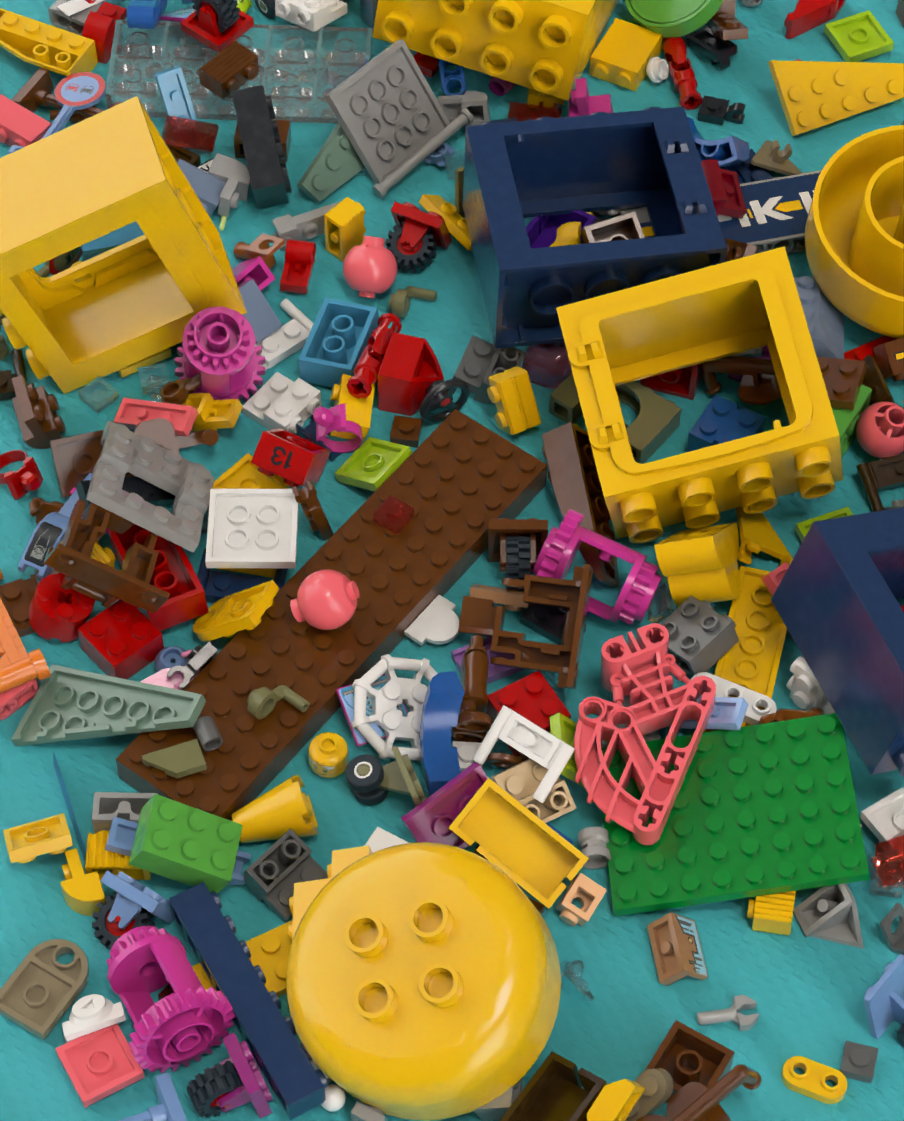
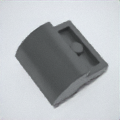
[452,335,526,404]
[244,829,328,922]

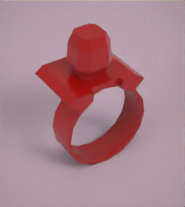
[0,450,43,500]

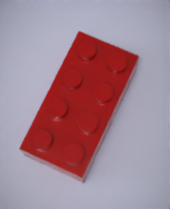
[108,524,209,631]

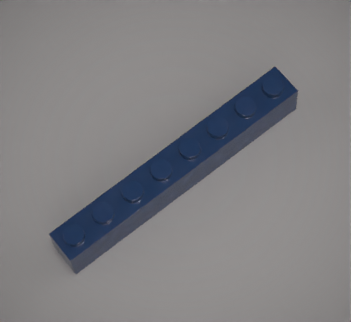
[169,882,328,1120]

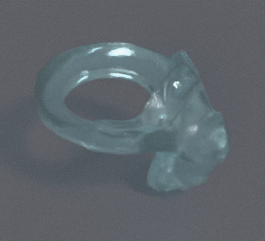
[560,960,595,1001]

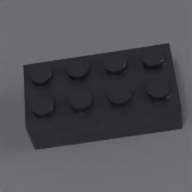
[232,85,292,209]

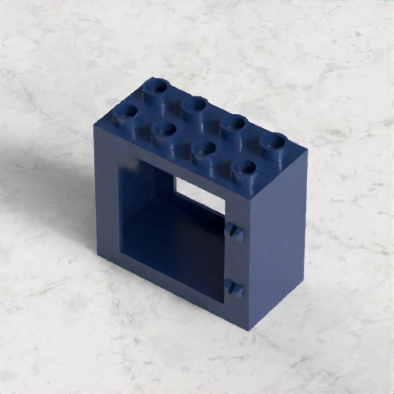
[463,107,727,349]
[771,507,904,777]

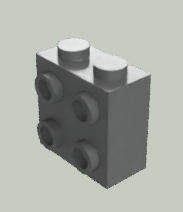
[661,596,739,677]

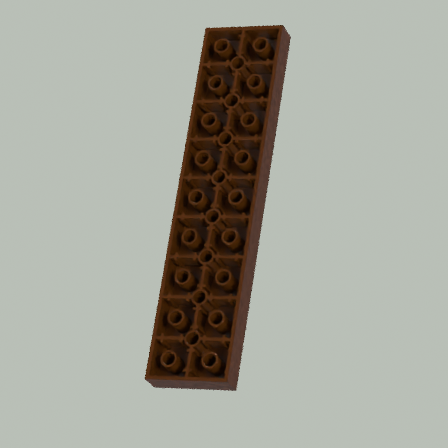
[116,409,547,821]

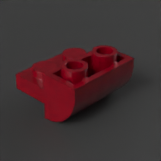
[701,160,747,219]

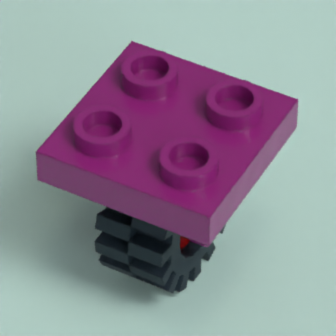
[187,1033,273,1119]

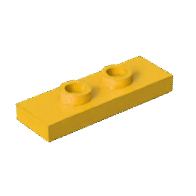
[419,194,472,250]

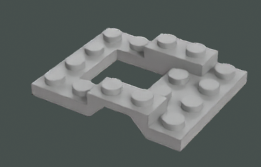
[86,421,214,553]

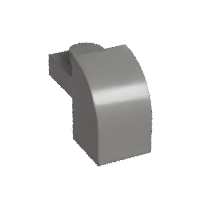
[208,153,250,218]

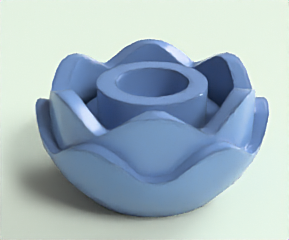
[154,646,190,677]

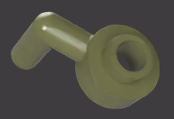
[389,286,437,318]
[247,685,310,719]

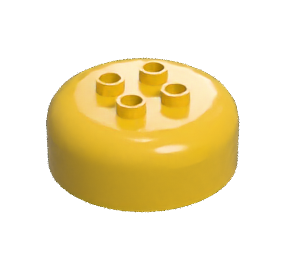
[805,125,904,339]
[286,842,561,1120]

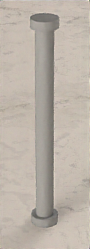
[372,108,474,199]

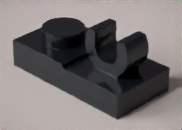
[686,27,738,70]

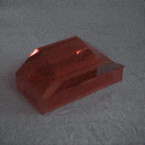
[871,835,904,890]

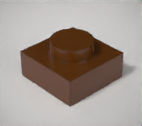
[390,415,423,448]

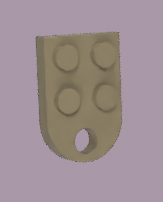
[0,939,89,1040]

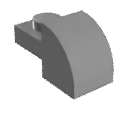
[437,91,491,127]

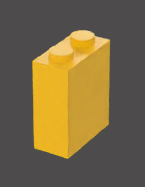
[589,18,662,92]

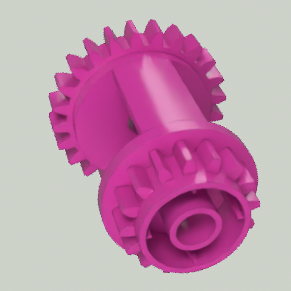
[174,306,265,402]
[533,509,662,625]
[106,926,235,1073]

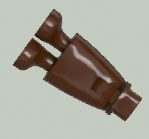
[452,635,493,743]

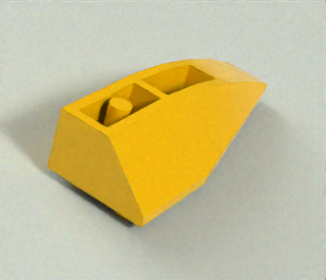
[0,8,98,76]

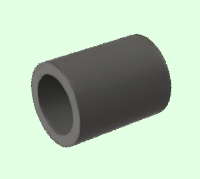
[193,716,223,751]

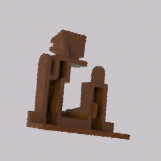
[43,499,170,613]
[458,564,593,690]

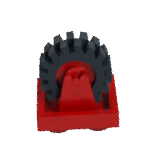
[180,0,254,53]
[385,201,452,274]

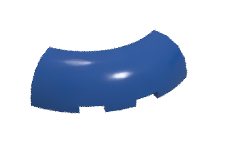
[687,117,750,168]
[420,671,465,795]

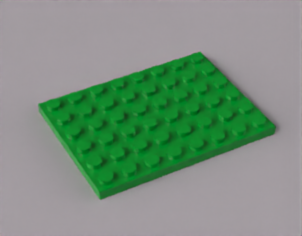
[601,713,870,916]

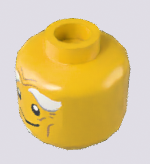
[308,732,349,778]

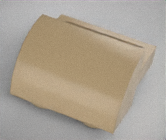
[491,758,577,823]

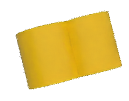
[654,522,740,607]

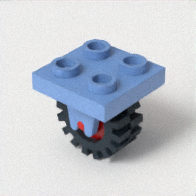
[92,870,174,949]

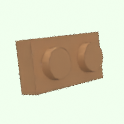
[469,584,530,611]

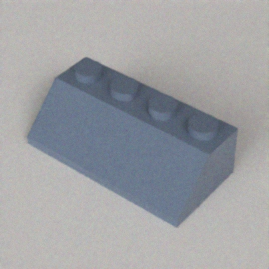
[794,276,844,359]

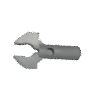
[696,995,759,1031]

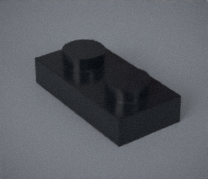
[520,604,586,645]

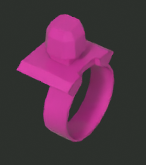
[313,404,362,453]

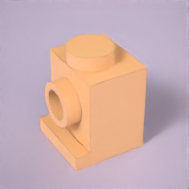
[555,872,607,926]

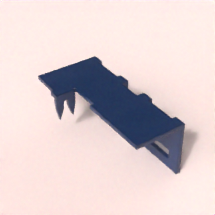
[296,421,342,462]

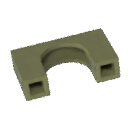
[549,373,681,464]

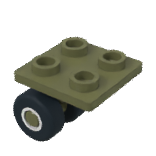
[345,746,426,806]

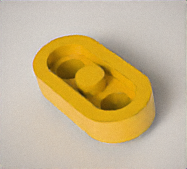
[781,1056,847,1104]

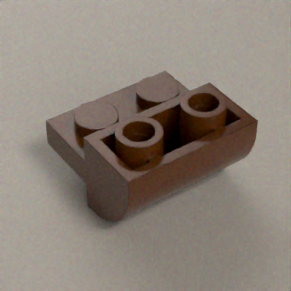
[11,374,66,449]

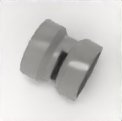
[577,827,611,870]

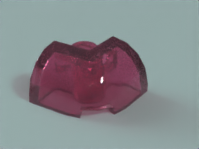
[522,342,572,389]

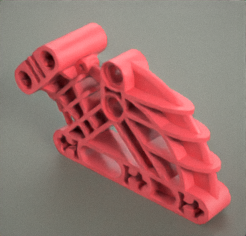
[574,623,716,845]

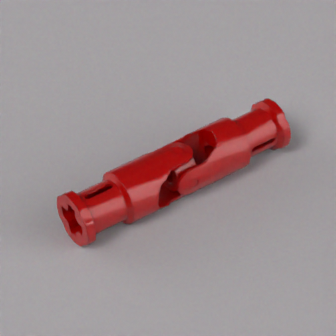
[662,36,703,110]
[346,313,402,399]

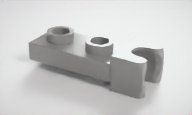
[272,201,341,251]

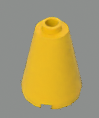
[231,775,319,843]

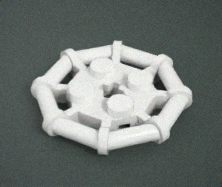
[351,654,453,764]

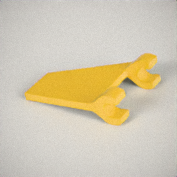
[736,507,793,566]

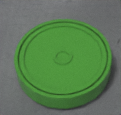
[625,0,723,38]

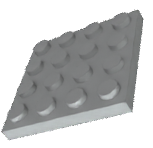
[324,39,450,184]

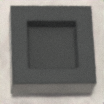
[840,1041,879,1083]

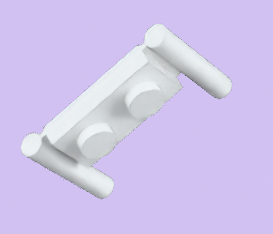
[255,299,314,376]
[472,705,575,803]

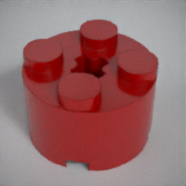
[29,573,95,642]

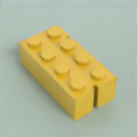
[449,778,589,909]

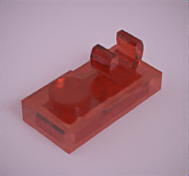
[508,101,562,122]
[161,115,219,152]

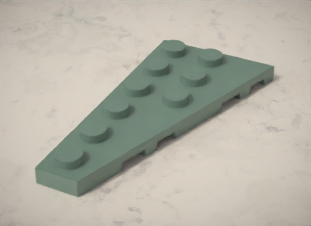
[297,122,365,202]
[11,664,206,746]

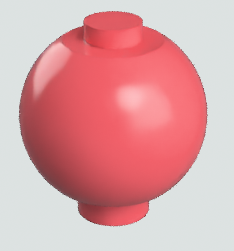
[343,236,397,298]
[856,402,904,459]
[290,569,360,630]

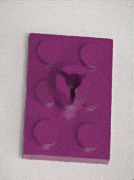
[401,762,488,849]

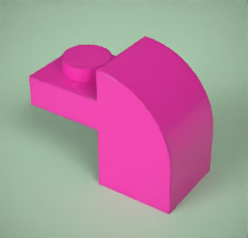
[569,78,614,117]

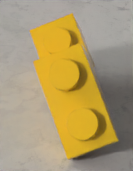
[288,845,372,943]

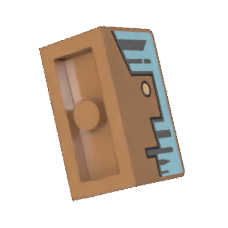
[647,912,708,986]

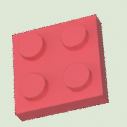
[55,1023,145,1108]

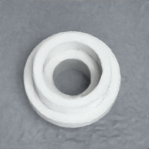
[646,57,669,83]

